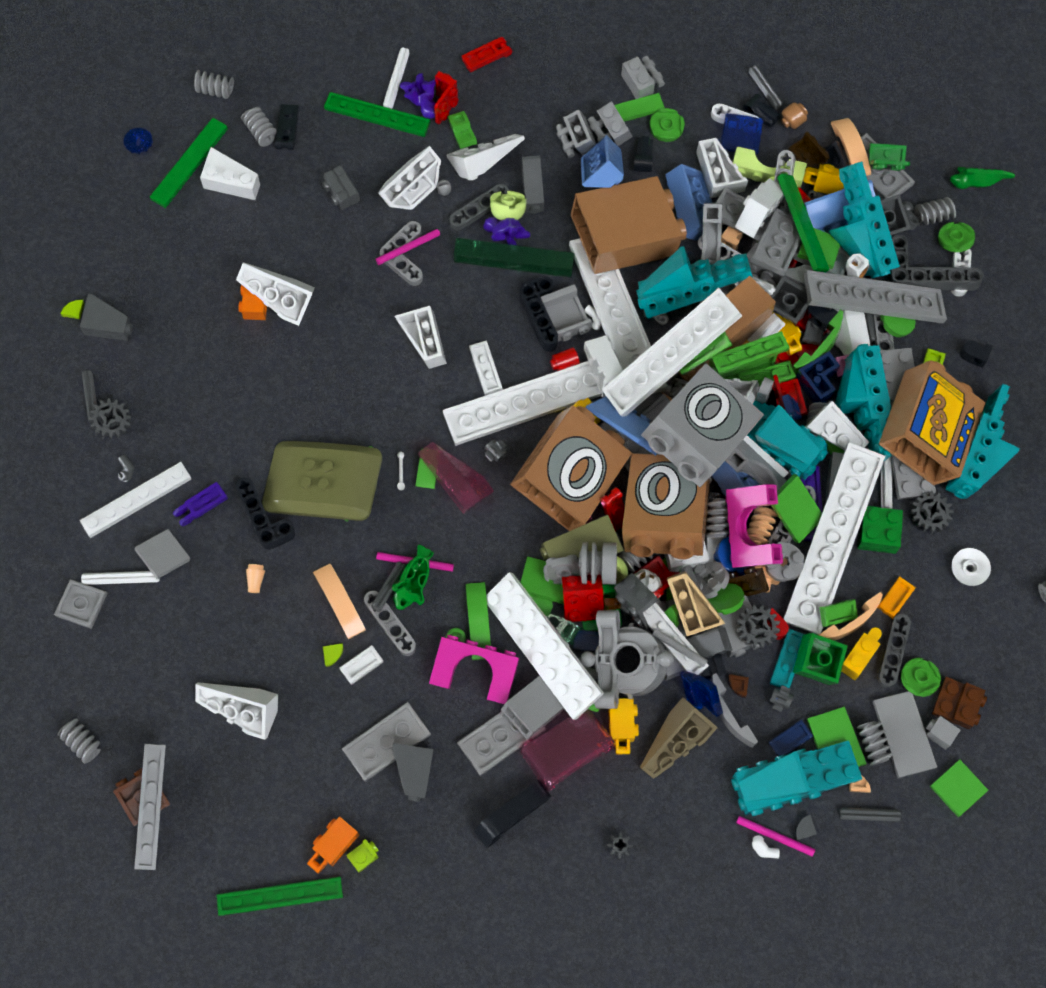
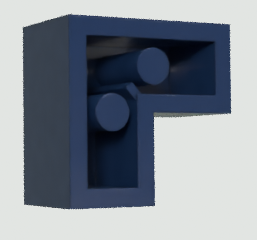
[796,351,840,403]

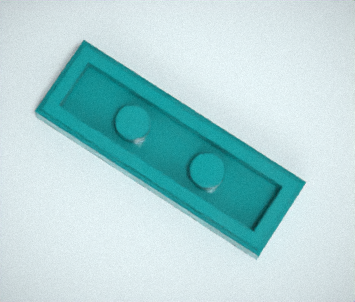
[770,629,805,688]

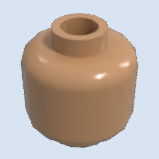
[781,102,808,129]

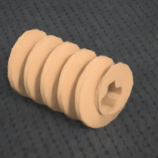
[747,507,778,545]

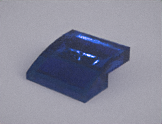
[721,113,763,155]
[680,671,723,717]

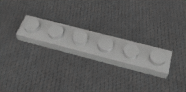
[134,743,166,870]

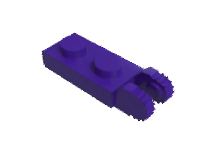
[173,482,228,526]

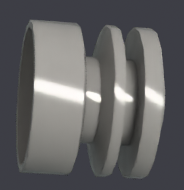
[579,542,617,585]

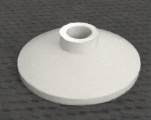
[951,548,991,586]

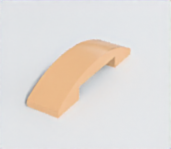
[831,118,871,176]
[313,564,366,639]
[819,592,883,641]

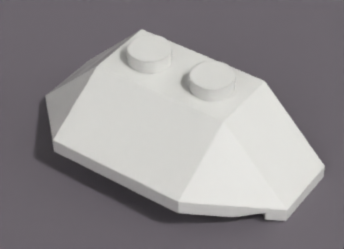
[378,146,441,210]

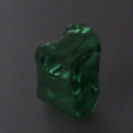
[547,614,583,645]

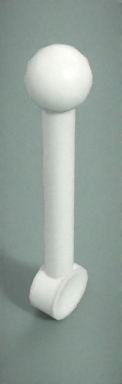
[397,452,405,490]

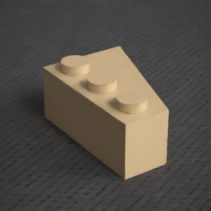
[667,571,725,636]

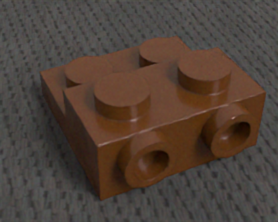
[931,677,987,729]
[113,767,170,826]

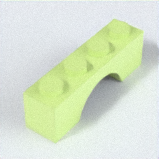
[733,146,807,188]

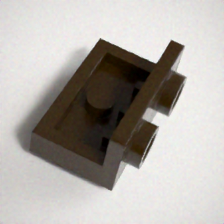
[788,132,829,169]
[728,566,769,596]

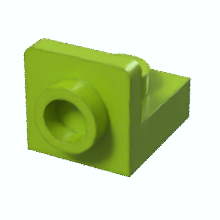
[346,839,379,873]

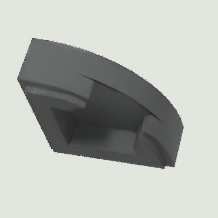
[795,815,817,841]

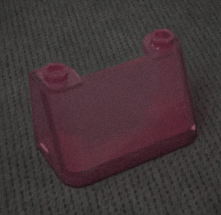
[521,709,616,792]

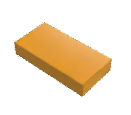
[877,576,916,619]

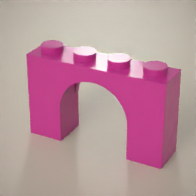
[726,484,783,568]
[429,635,520,704]

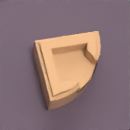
[849,775,871,793]

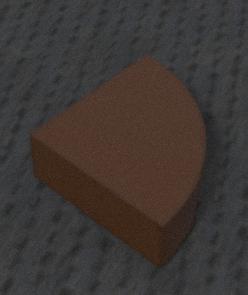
[604,598,621,610]
[728,674,749,698]

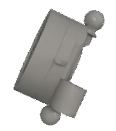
[580,610,674,709]

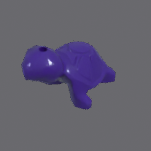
[400,73,436,119]
[483,217,530,246]

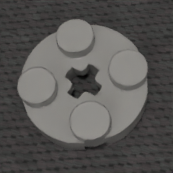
[765,542,804,582]
[543,555,580,584]
[694,562,729,599]

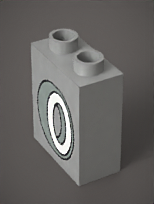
[641,363,764,487]

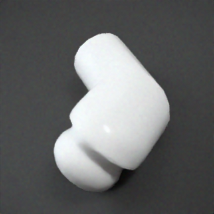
[584,305,602,330]
[752,835,779,859]

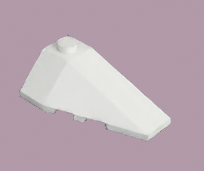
[447,134,525,180]
[236,262,315,326]
[827,308,870,356]
[195,683,278,740]

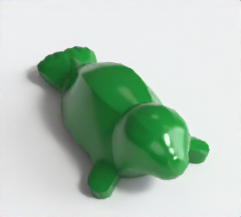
[950,167,1015,189]
[392,544,434,610]

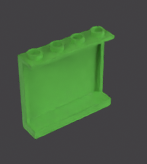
[709,331,790,380]

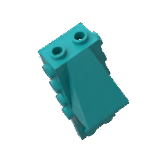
[829,161,900,278]
[636,246,753,319]
[835,344,892,462]
[945,384,1020,499]
[747,400,828,481]
[731,741,862,817]

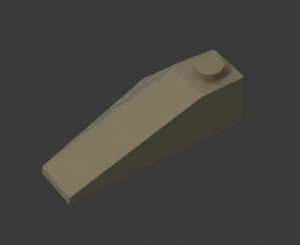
[640,697,718,779]

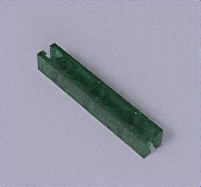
[454,238,574,278]

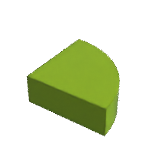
[61,300,85,319]
[323,643,343,667]

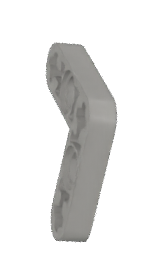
[380,221,423,286]

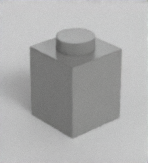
[926,716,960,750]

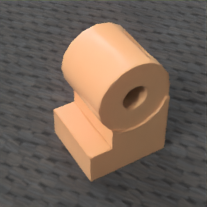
[721,226,744,253]

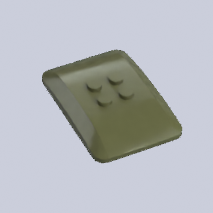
[262,441,382,521]

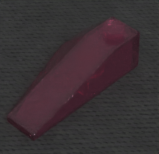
[417,442,494,514]

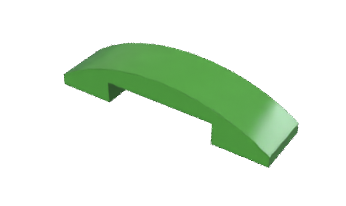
[793,309,843,374]
[466,582,491,661]

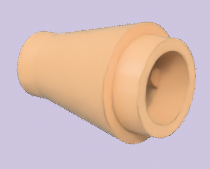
[246,564,265,593]

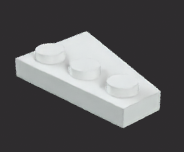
[805,401,869,451]

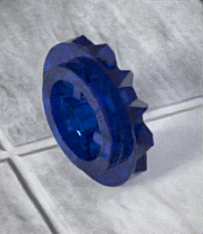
[124,128,153,155]

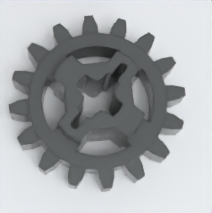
[89,398,131,440]
[910,491,954,534]
[736,605,780,649]

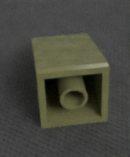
[539,515,624,560]

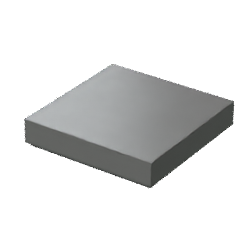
[135,529,190,579]
[54,579,108,629]

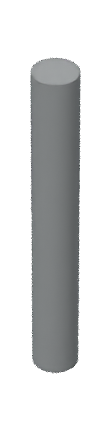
[652,628,708,667]

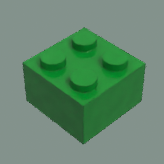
[857,506,903,554]
[793,633,848,685]

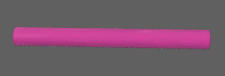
[376,229,440,265]
[376,552,454,572]
[736,816,815,857]

